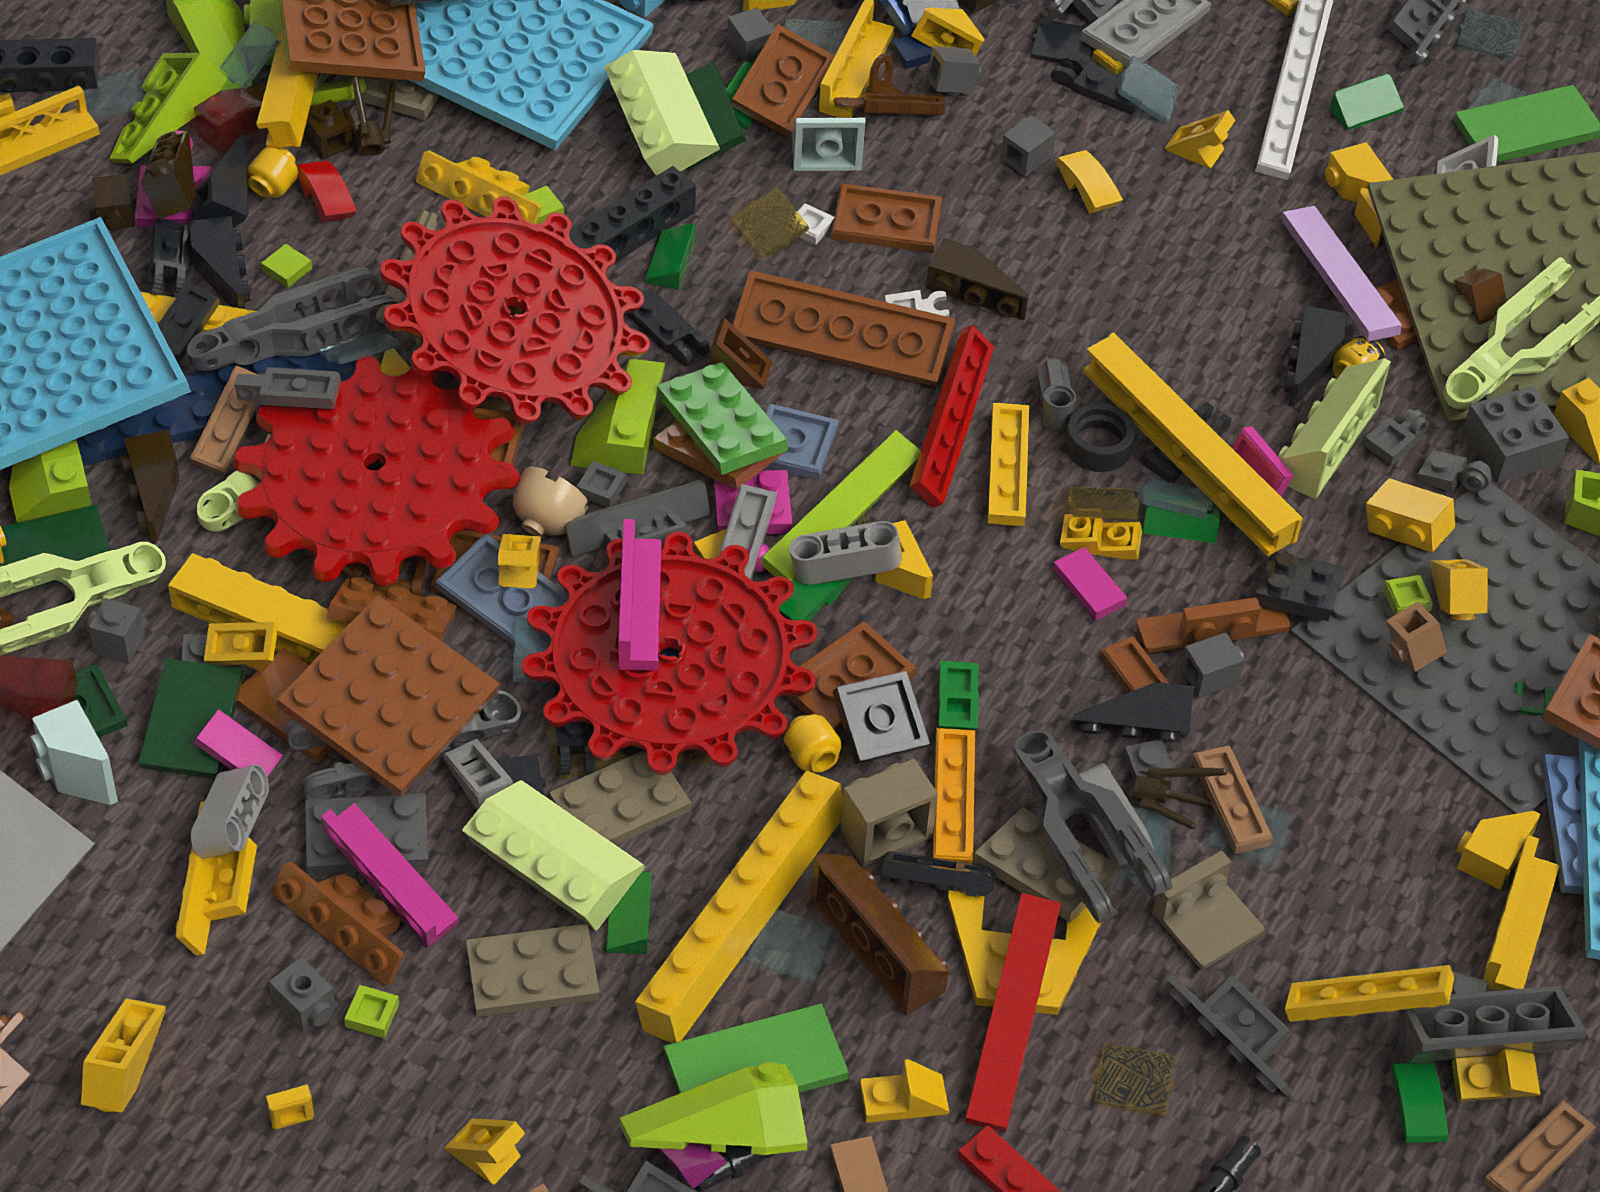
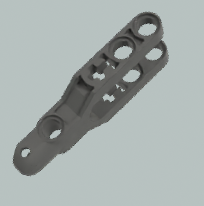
[187,267,398,371]
[284,690,521,800]
[1014,730,1172,923]

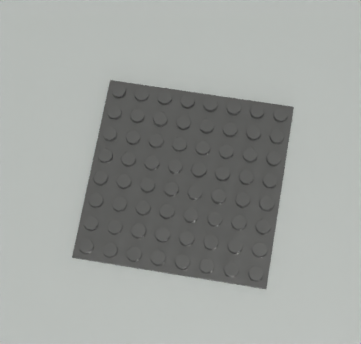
[1290,482,1600,814]

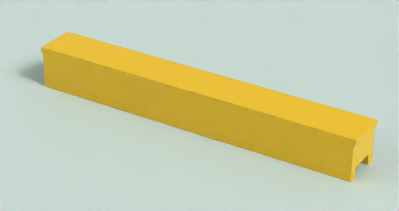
[257,28,318,148]
[1083,333,1303,556]

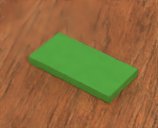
[1453,85,1600,163]
[664,1003,849,1094]

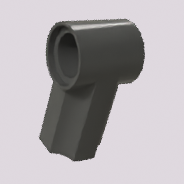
[1036,359,1076,433]

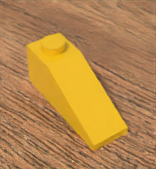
[81,998,166,1113]

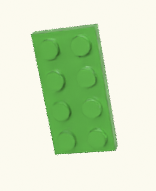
[657,362,788,475]

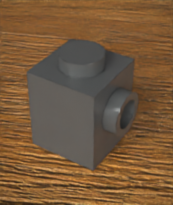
[727,7,775,63]
[925,46,981,96]
[1000,115,1056,177]
[87,598,145,664]
[1181,633,1245,698]
[269,957,336,1033]

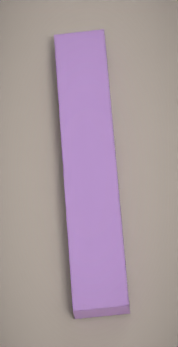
[1282,206,1402,341]

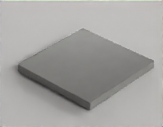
[0,770,95,953]

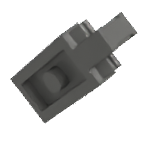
[234,367,341,409]

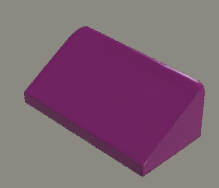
[654,1143,726,1189]

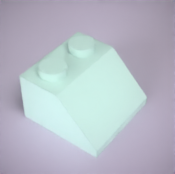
[792,118,865,171]
[30,700,118,805]

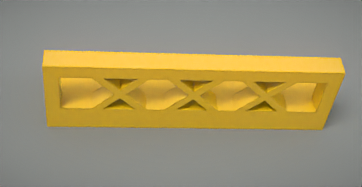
[819,0,894,118]
[0,86,100,175]
[1482,835,1560,991]

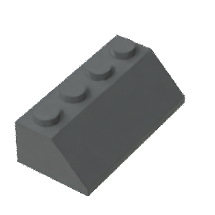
[1397,986,1586,1063]

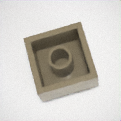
[840,758,938,867]

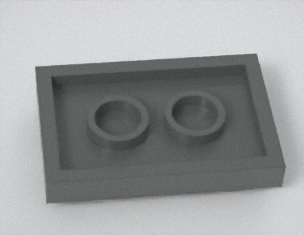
[305,793,429,874]

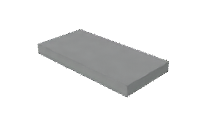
[1080,0,1211,70]

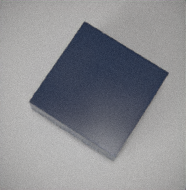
[891,34,933,69]

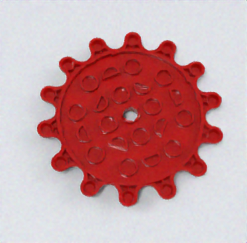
[380,196,650,425]
[233,355,520,586]
[522,531,818,776]

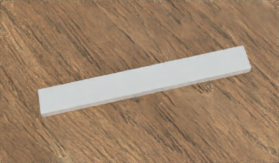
[1255,0,1333,180]

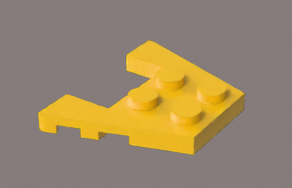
[947,890,1102,1015]

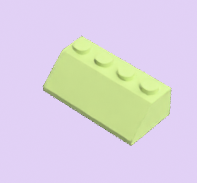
[604,50,720,176]
[1278,358,1391,500]
[462,780,645,931]

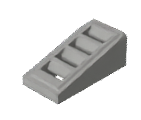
[442,739,513,810]

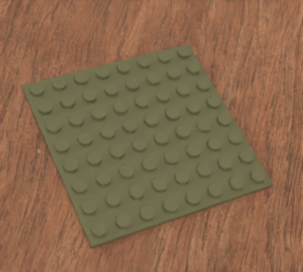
[1367,152,1600,423]

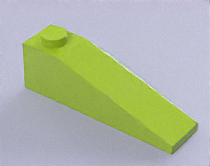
[166,0,252,99]
[109,52,227,163]
[571,359,665,475]
[9,439,91,523]
[619,1062,807,1155]

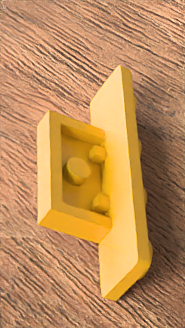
[416,151,541,224]
[176,801,257,956]

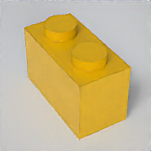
[1366,478,1455,553]

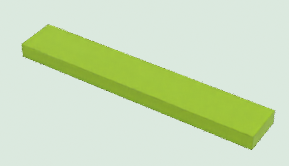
[761,430,921,581]

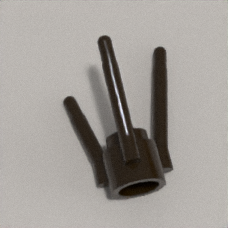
[342,76,396,156]
[1133,766,1227,829]

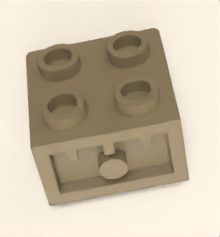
[1152,850,1265,970]

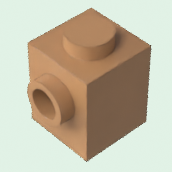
[1386,602,1447,672]

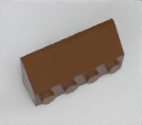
[811,853,949,1016]

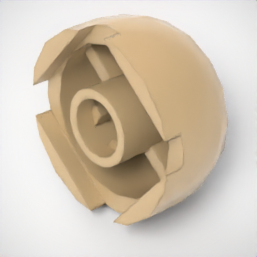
[512,466,589,537]

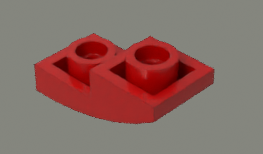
[297,160,357,222]

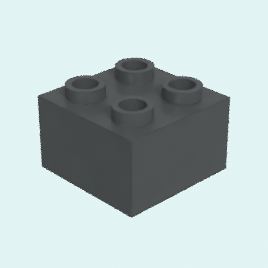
[1462,386,1569,483]

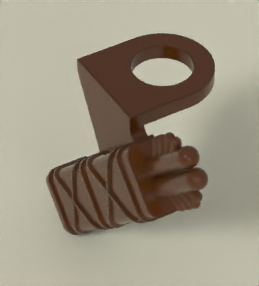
[833,54,946,116]

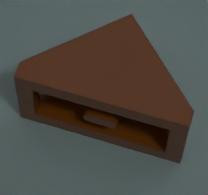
[1454,267,1507,325]
[711,318,773,389]

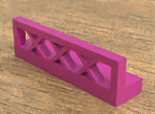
[619,519,662,670]
[321,803,459,948]

